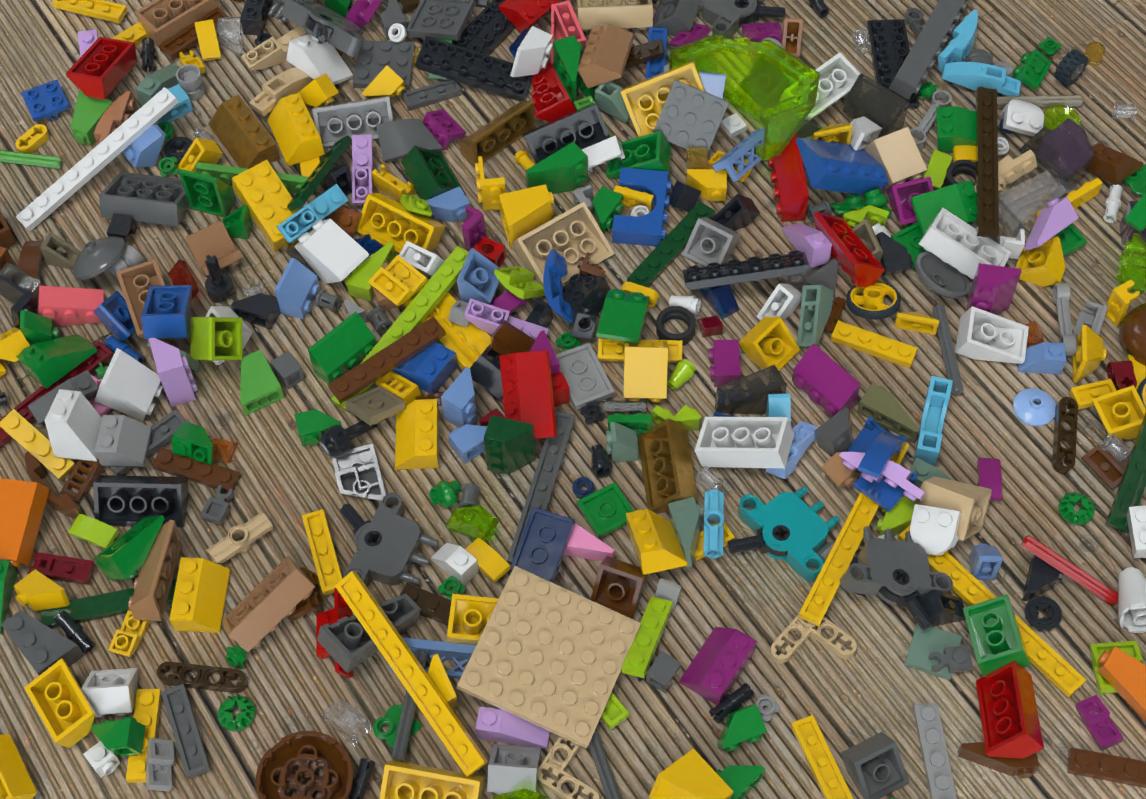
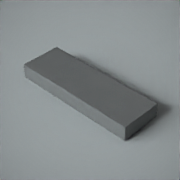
[402,79,462,111]

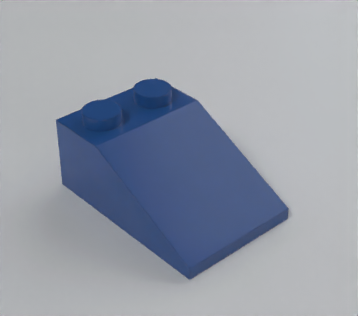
[141,285,192,340]
[392,342,458,394]

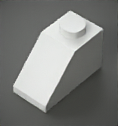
[850,116,882,151]
[399,241,444,278]
[756,283,802,320]
[431,543,479,585]

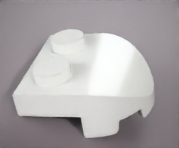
[1001,99,1044,138]
[910,504,961,556]

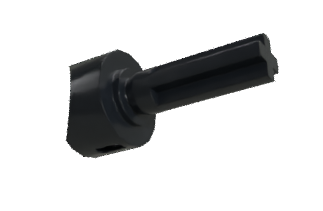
[205,255,235,303]
[320,420,378,456]

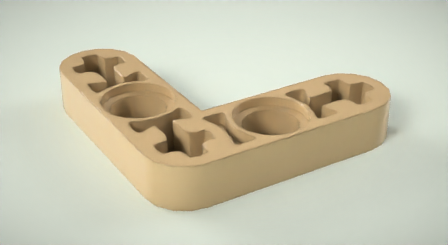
[770,614,857,664]
[538,737,599,799]

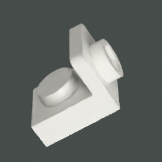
[83,741,121,778]

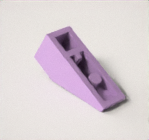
[1024,197,1079,250]
[782,223,832,268]
[475,707,550,749]

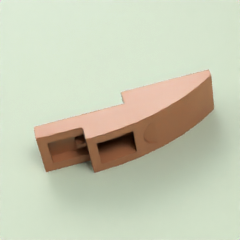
[93,91,136,145]

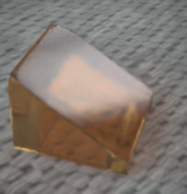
[1025,321,1045,346]
[212,438,238,463]

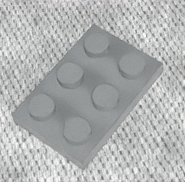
[556,342,615,410]

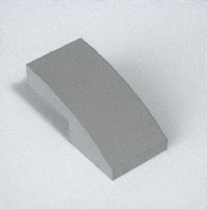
[146,738,174,792]

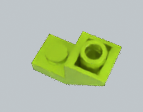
[843,205,889,229]
[652,405,702,431]

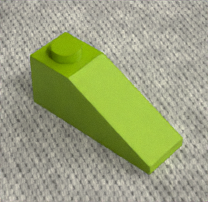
[346,242,396,302]

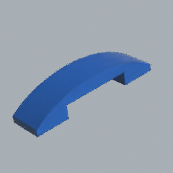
[543,249,573,323]
[857,432,906,479]

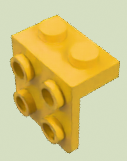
[475,156,506,211]

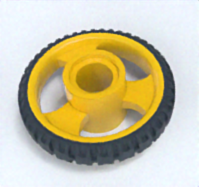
[846,281,901,320]

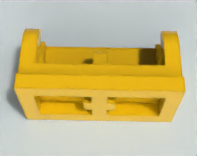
[371,164,416,203]
[1105,280,1140,327]

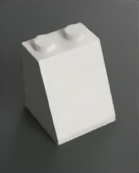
[294,219,369,284]
[95,348,163,421]
[45,389,102,462]

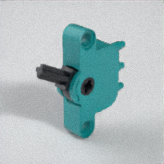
[727,486,840,582]

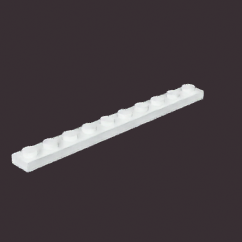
[16,87,179,232]

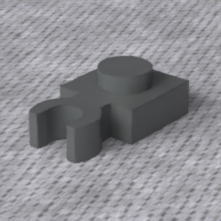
[200,485,234,526]
[928,645,973,673]

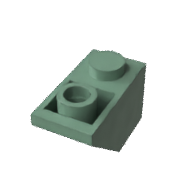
[595,81,631,123]
[606,422,638,463]

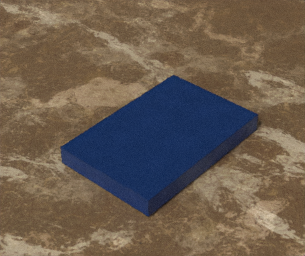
[510,507,576,583]

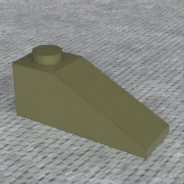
[857,383,919,443]

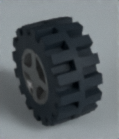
[1054,49,1089,86]

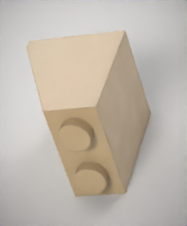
[864,127,927,189]
[918,476,992,541]

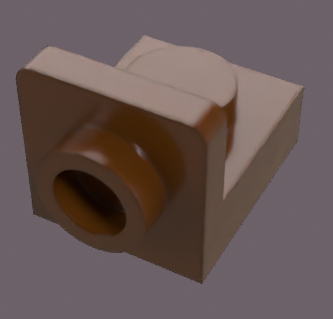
[577,252,606,279]

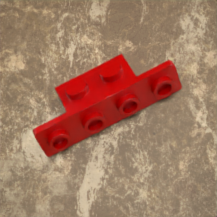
[316,587,353,678]

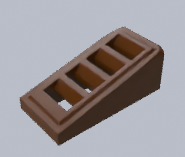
[60,460,104,504]

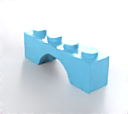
[913,376,953,466]

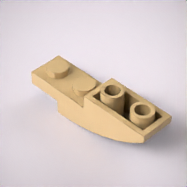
[241,26,309,70]
[249,67,314,117]
[974,149,1037,198]

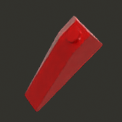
[531,61,576,122]

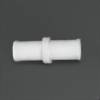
[1103,184,1123,223]

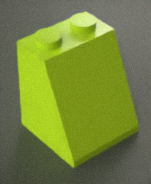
[190,317,242,360]

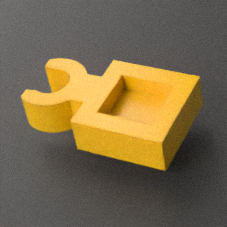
[179,50,205,74]

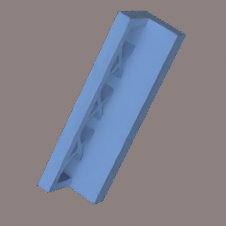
[712,126,776,182]
[389,637,476,679]

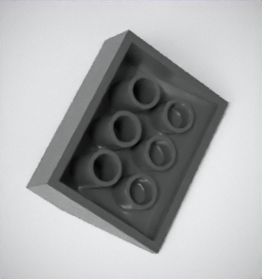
[99,172,189,227]

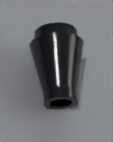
[591,444,613,478]

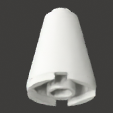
[1118,567,1146,633]

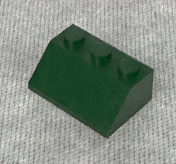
[401,145,466,201]
[484,415,536,475]

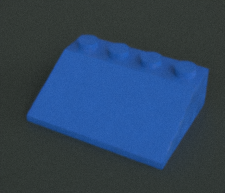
[796,137,889,195]

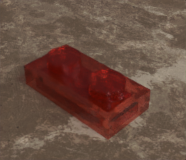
[168,260,199,301]

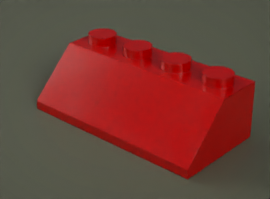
[498,0,565,35]
[66,37,137,100]
[768,133,809,222]
[814,212,885,288]
[499,350,557,440]
[976,660,1044,759]

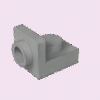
[573,185,593,212]

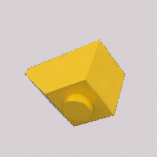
[361,66,406,98]
[298,73,339,107]
[177,137,223,173]
[686,169,727,201]
[14,569,70,611]

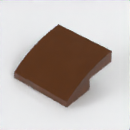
[1081,437,1132,490]

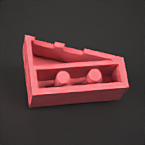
[550,0,586,64]
[37,286,104,327]

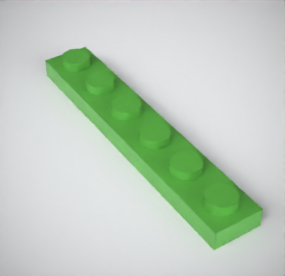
[195,162,314,196]

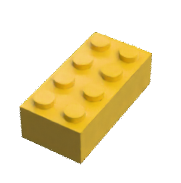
[232,160,305,252]

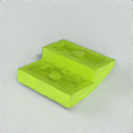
[494,266,545,299]
[1090,641,1143,694]

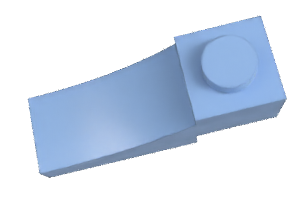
[766,421,818,479]

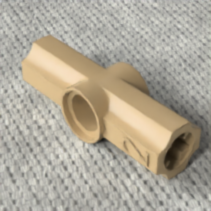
[206,512,273,565]

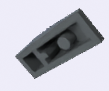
[28,370,98,425]

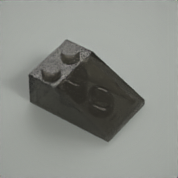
[715,364,787,415]

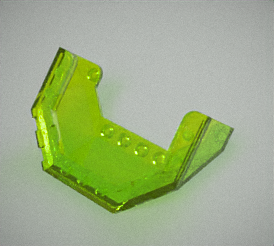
[669,34,820,161]

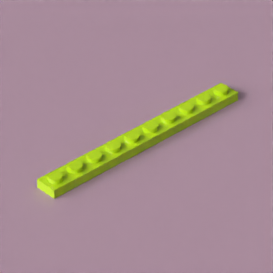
[331,246,469,413]

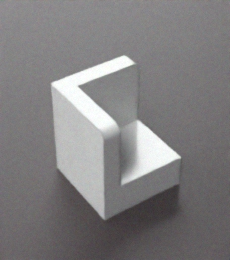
[998,229,1025,259]

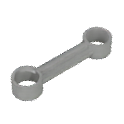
[910,90,952,150]
[1053,283,1077,356]

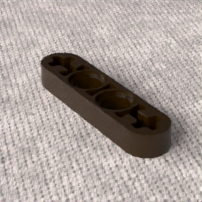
[1052,397,1078,474]
[157,662,248,693]

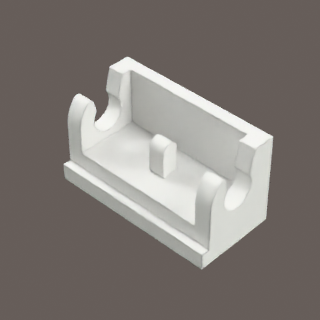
[582,136,625,173]

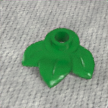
[1122,164,1146,196]
[829,195,865,214]
[373,704,421,749]

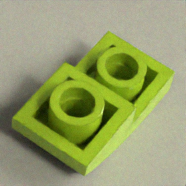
[923,149,953,190]
[400,194,432,217]
[68,514,119,549]

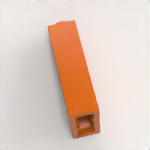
[0,478,50,568]
[1097,647,1146,722]

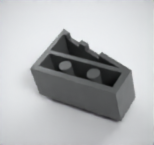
[1,610,85,676]

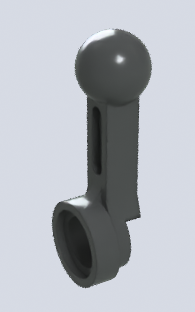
[904,8,924,38]

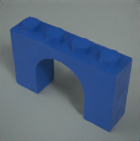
[612,167,672,247]

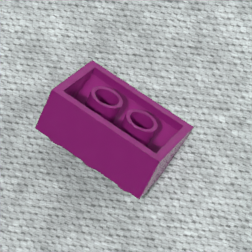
[967,263,1022,315]
[792,343,861,416]
[679,627,757,705]

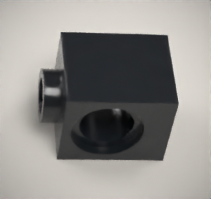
[568,304,598,339]

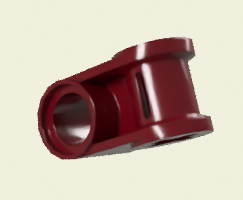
[1107,360,1137,391]

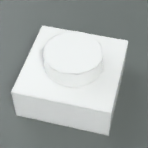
[720,113,747,138]

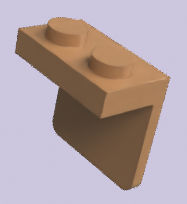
[186,221,243,275]

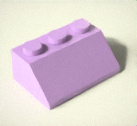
[149,338,198,407]

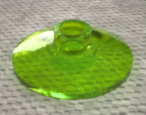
[1043,105,1081,136]

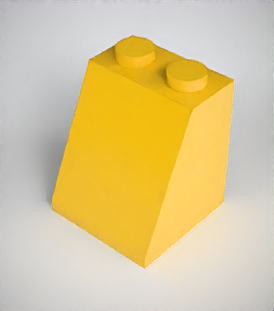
[499,184,554,250]
[624,340,668,402]
[649,748,734,799]

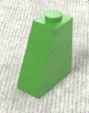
[71,90,113,146]
[240,349,284,416]

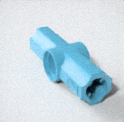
[703,489,724,558]

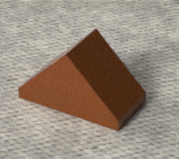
[781,18,803,57]

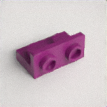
[345,0,382,29]
[742,22,782,50]
[423,109,466,150]
[461,206,487,252]

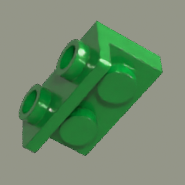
[1012,48,1052,91]
[607,413,652,435]

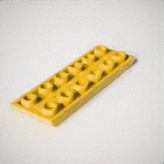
[403,287,491,384]

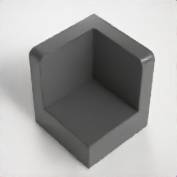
[270,351,305,390]
[646,651,681,694]

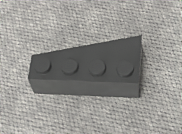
[317,593,421,673]

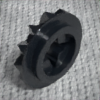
[164,137,193,164]
[1024,596,1062,631]

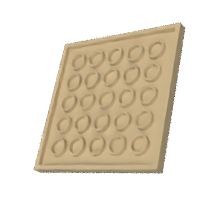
[456,566,641,749]

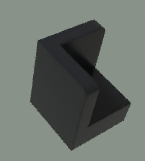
[669,180,701,212]
[106,214,137,237]
[525,298,553,328]

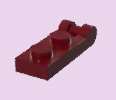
[27,552,95,585]

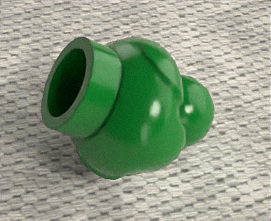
[864,188,892,219]
[429,480,461,508]

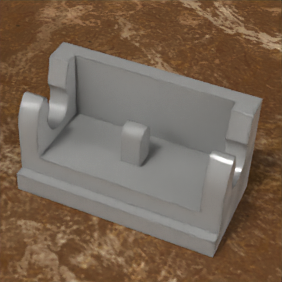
[1073,301,1108,338]

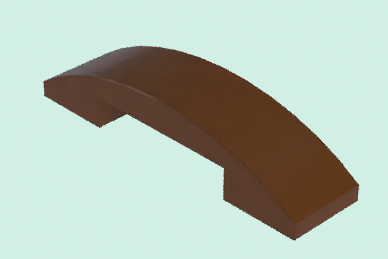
[16,240,45,309]
[25,451,82,519]

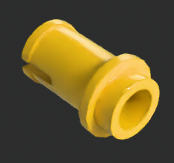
[514,150,535,171]

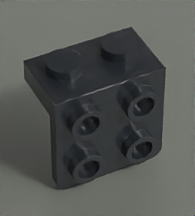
[0,274,36,330]
[562,274,611,322]

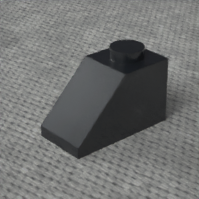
[323,165,352,196]
[711,194,760,231]
[876,232,912,276]
[231,293,281,330]
[1022,555,1063,601]
[918,590,966,626]

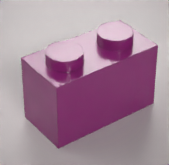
[708,340,741,387]

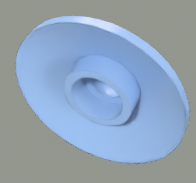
[1013,388,1056,426]

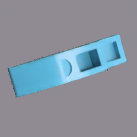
[937,9,978,71]
[941,62,1021,96]
[277,184,348,243]

